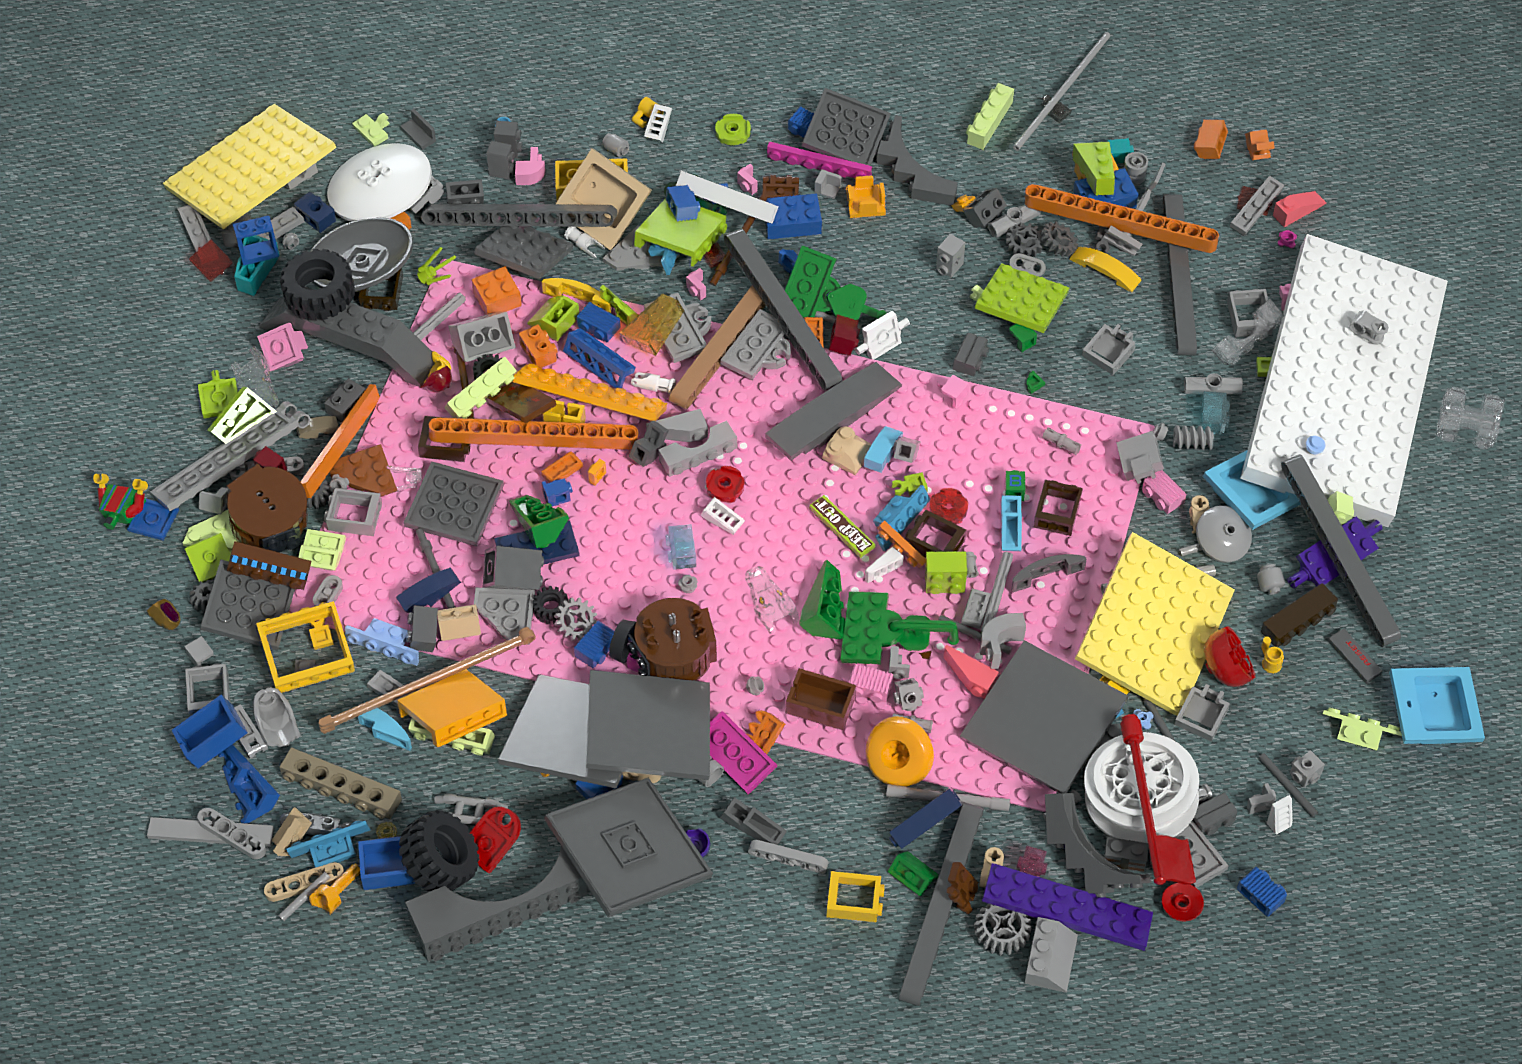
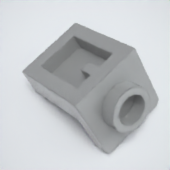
[889,646,910,679]
[1247,783,1276,814]

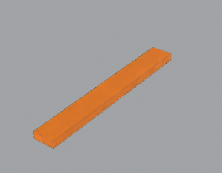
[301,384,380,498]

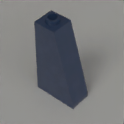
[889,787,963,849]

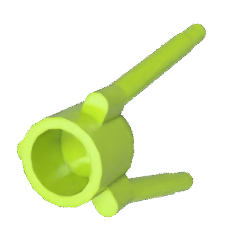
[417,247,456,285]

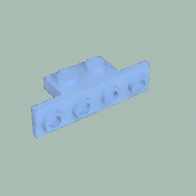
[345,618,419,666]

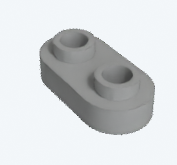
[1010,253,1046,277]
[313,575,343,607]

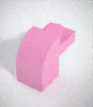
[515,147,545,185]

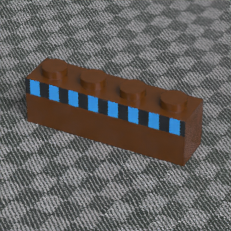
[227,541,312,590]

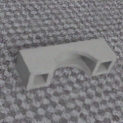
[658,421,737,477]

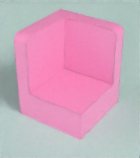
[941,375,969,409]

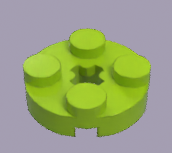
[715,114,751,145]

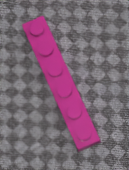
[767,142,872,178]

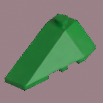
[509,495,569,548]
[799,560,845,639]

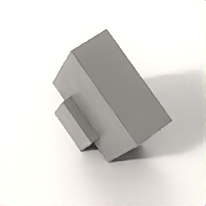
[1083,324,1135,375]
[1116,431,1164,484]
[1175,684,1230,742]

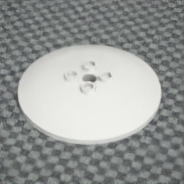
[327,143,432,222]

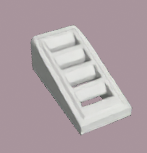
[644,104,672,142]
[701,497,745,535]
[865,547,903,583]
[1267,795,1292,834]

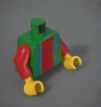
[93,474,148,530]

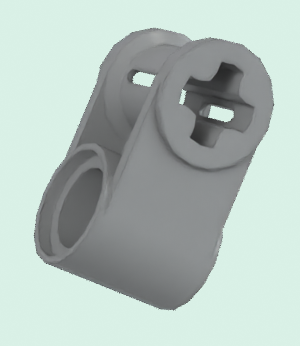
[1349,310,1389,345]

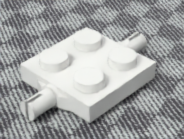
[855,311,910,359]

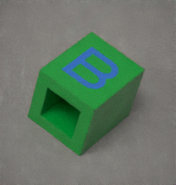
[1005,470,1025,501]

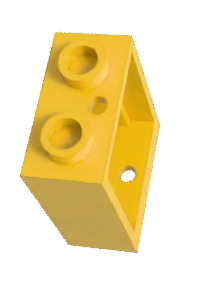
[827,871,885,922]

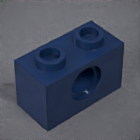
[294,192,336,233]

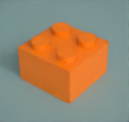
[471,266,522,315]

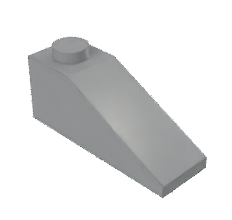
[646,409,708,442]

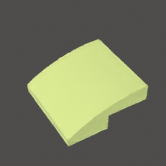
[298,529,346,571]

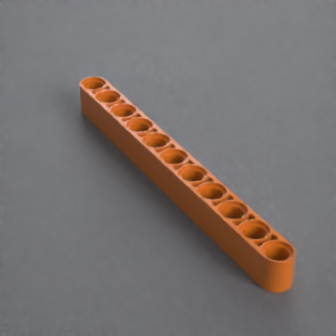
[1025,184,1219,253]
[428,418,639,450]

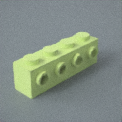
[966,83,1014,150]
[444,357,517,419]
[408,718,495,756]

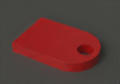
[470,807,521,874]

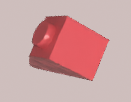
[1273,191,1326,227]
[944,645,999,699]

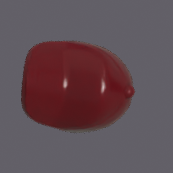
[419,351,452,392]

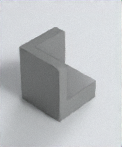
[814,170,841,199]
[199,487,228,514]
[185,636,214,667]

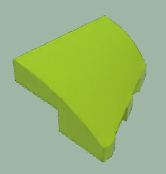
[600,285,640,327]

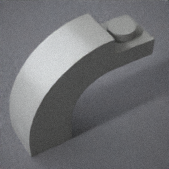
[979,613,1026,669]

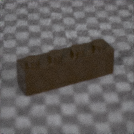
[1261,583,1338,647]

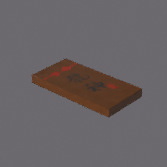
[486,381,557,423]

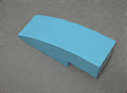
[864,426,903,473]
[1001,495,1022,551]
[358,702,412,751]

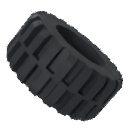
[280,249,355,321]
[399,810,479,892]

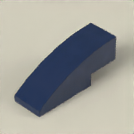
[396,567,461,613]

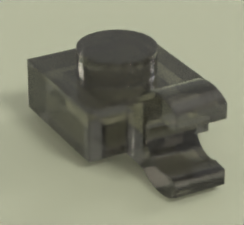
[1040,94,1072,123]

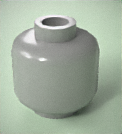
[1257,565,1285,595]

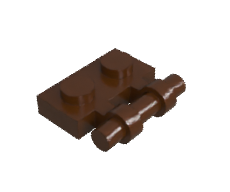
[762,175,799,198]
[947,862,979,914]

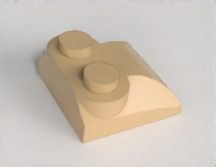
[822,427,872,475]

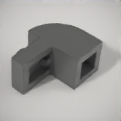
[629,420,669,467]

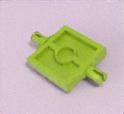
[198,370,238,419]

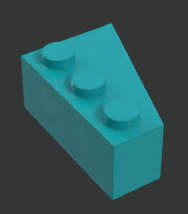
[234,235,280,296]

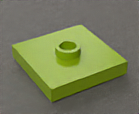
[185,533,231,583]

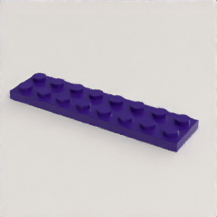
[982,863,1153,951]

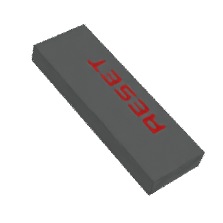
[1328,629,1382,683]

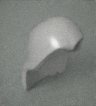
[253,687,301,747]

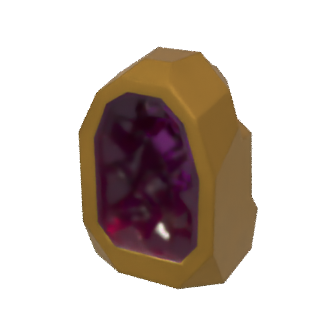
[147,599,181,630]

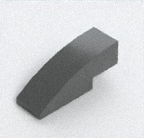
[720,797,787,845]

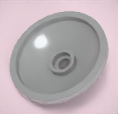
[1196,506,1252,563]

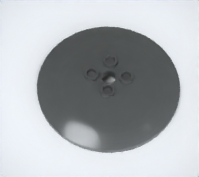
[311,217,413,291]

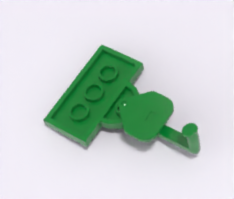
[785,246,887,320]
[840,592,959,664]

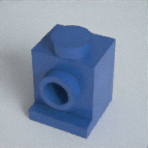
[542,478,573,507]

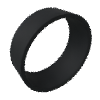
[609,619,636,664]

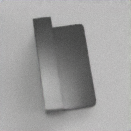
[400,108,436,150]

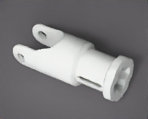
[564,227,605,258]
[631,372,676,395]

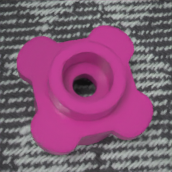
[1277,230,1297,248]

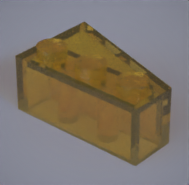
[619,293,685,356]

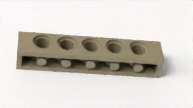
[280,747,402,820]

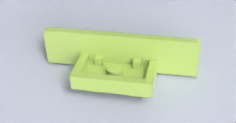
[1323,707,1402,750]

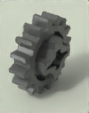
[1040,221,1079,257]
[1006,223,1045,257]

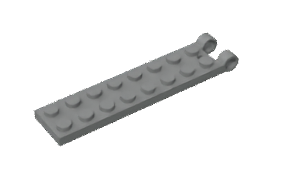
[150,401,310,511]

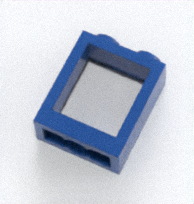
[233,215,279,266]

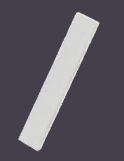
[676,171,779,223]

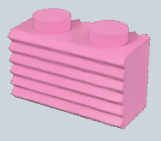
[1142,470,1187,514]
[848,664,893,703]

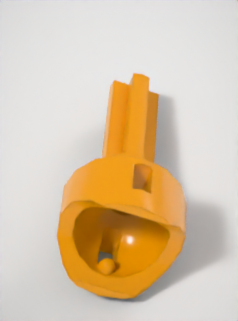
[309,863,360,915]

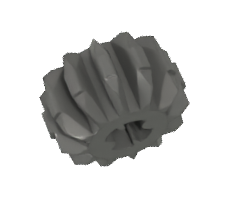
[307,480,332,509]
[189,580,213,614]

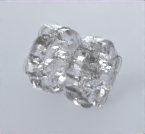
[1435,386,1505,450]

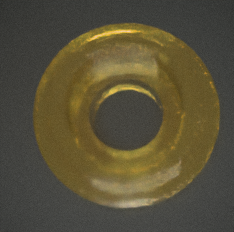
[376,822,397,839]

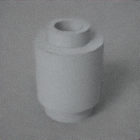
[602,133,629,157]

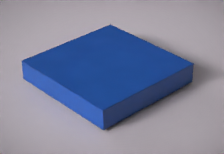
[127,498,179,541]

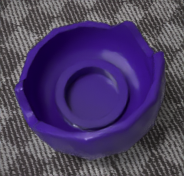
[686,828,711,858]

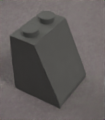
[482,546,544,591]

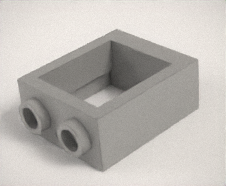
[1227,289,1274,338]
[324,488,382,536]
[185,664,230,716]

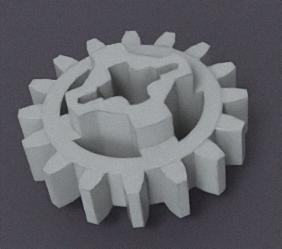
[554,597,597,641]

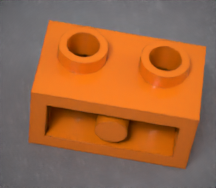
[1194,120,1228,159]
[518,324,558,368]

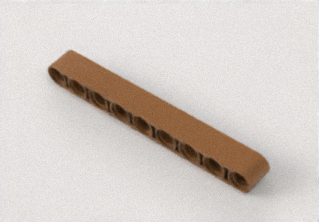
[669,285,766,410]

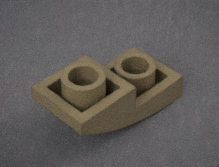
[296,416,339,439]

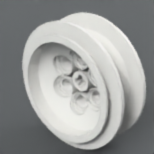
[1084,732,1199,843]

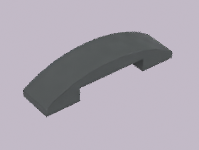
[1011,554,1087,593]

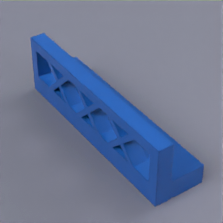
[563,328,636,388]

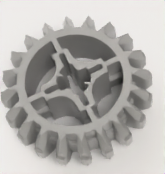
[974,903,1031,956]

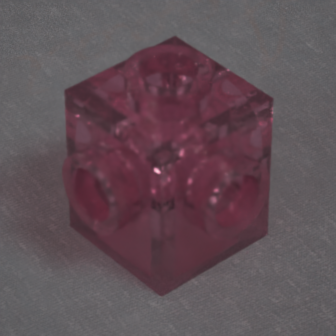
[1016,846,1048,877]

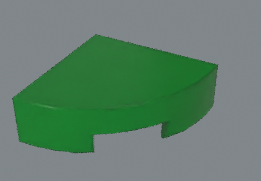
[1026,371,1045,394]

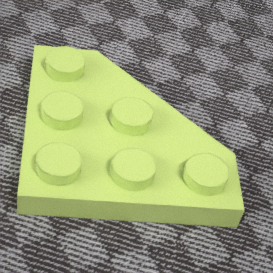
[183,510,238,554]

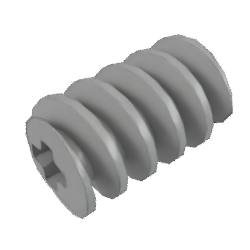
[1173,425,1214,450]

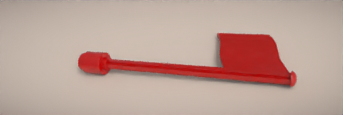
[1120,714,1196,885]

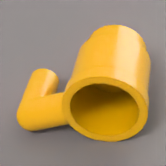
[632,97,664,128]
[1261,637,1284,673]

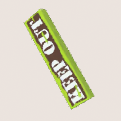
[809,495,875,558]

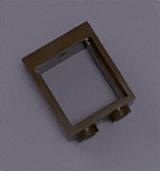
[359,268,403,311]
[418,416,471,462]
[1033,479,1083,536]
[905,510,967,558]

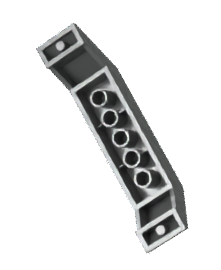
[259,286,435,387]

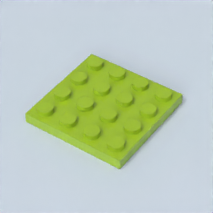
[975,263,1069,333]

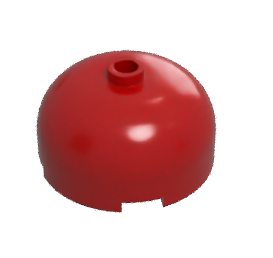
[1204,626,1255,687]

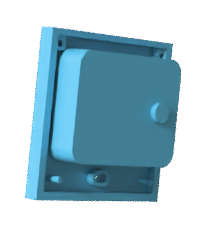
[1203,450,1301,530]
[1389,667,1485,744]

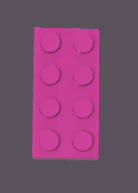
[710,711,777,794]

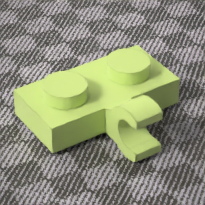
[352,113,390,147]

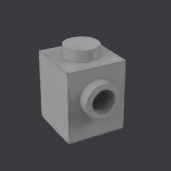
[893,436,921,463]

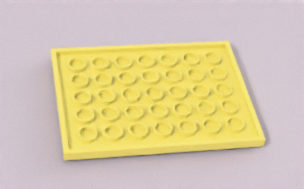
[163,104,336,229]
[1075,532,1235,716]

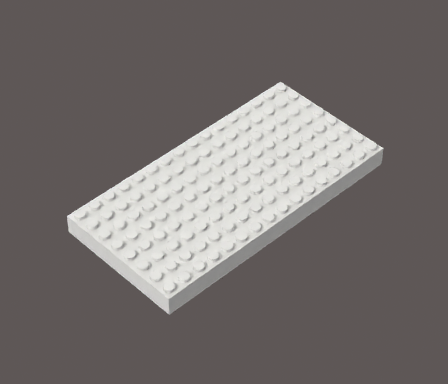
[1240,234,1448,527]

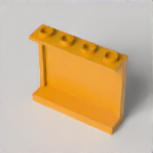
[397,669,507,748]

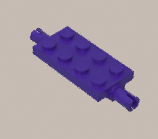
[1287,516,1383,589]

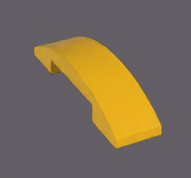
[1069,247,1141,293]
[542,278,611,313]

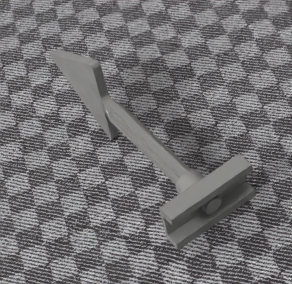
[1103,162,1166,256]

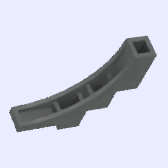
[874,115,958,206]
[1045,793,1151,897]

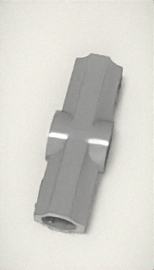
[988,204,1041,238]
[1184,373,1243,397]

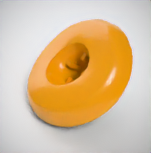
[865,716,934,787]

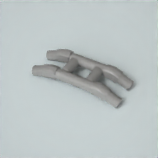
[434,794,508,825]

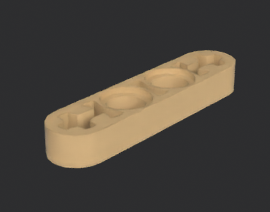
[264,862,344,902]

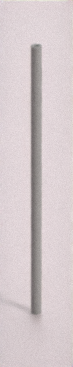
[1013,32,1110,151]

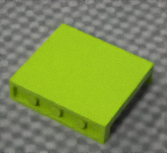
[634,198,727,267]

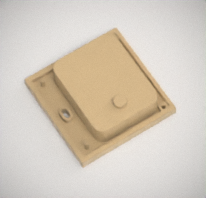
[556,148,652,250]

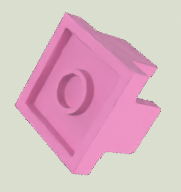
[257,323,308,371]

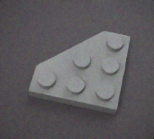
[603,225,680,271]
[474,587,535,645]

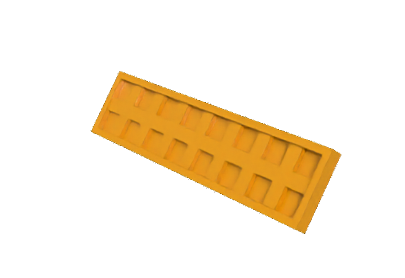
[513,364,668,421]

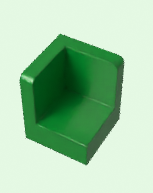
[1009,324,1037,353]

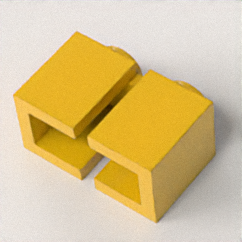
[543,400,586,423]

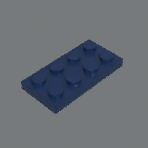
[494,521,580,565]

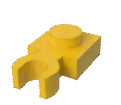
[309,618,334,650]

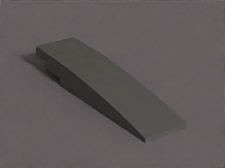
[765,362,902,461]

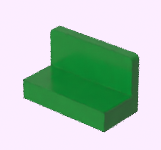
[888,851,939,896]

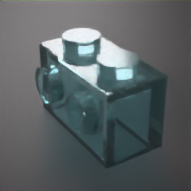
[1201,391,1230,435]
[665,524,697,570]

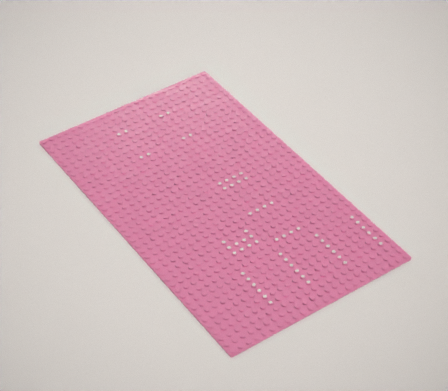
[288,259,1155,812]

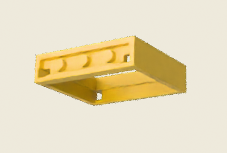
[256,601,355,693]

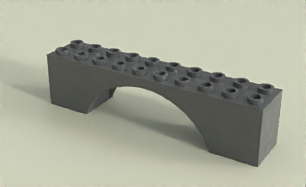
[405,846,593,961]

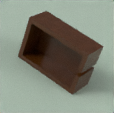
[786,668,856,730]

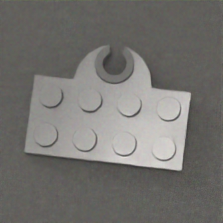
[644,293,712,363]
[721,309,791,380]
[1149,820,1228,888]

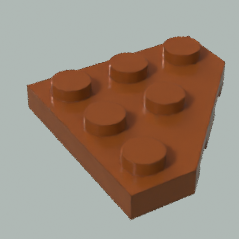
[330,444,398,497]

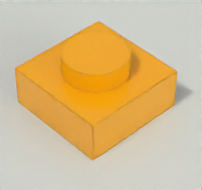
[952,195,975,212]
[588,459,606,486]

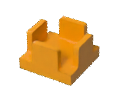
[846,176,886,218]

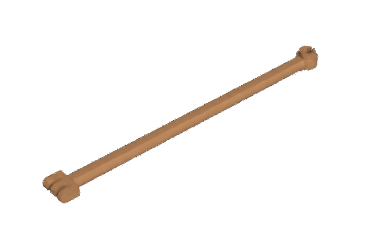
[319,627,536,734]

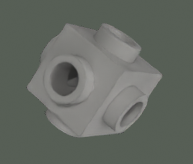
[893,678,924,711]
[1290,750,1325,787]

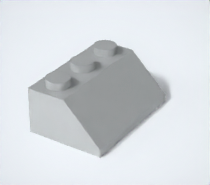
[448,312,516,362]
[1025,917,1078,993]

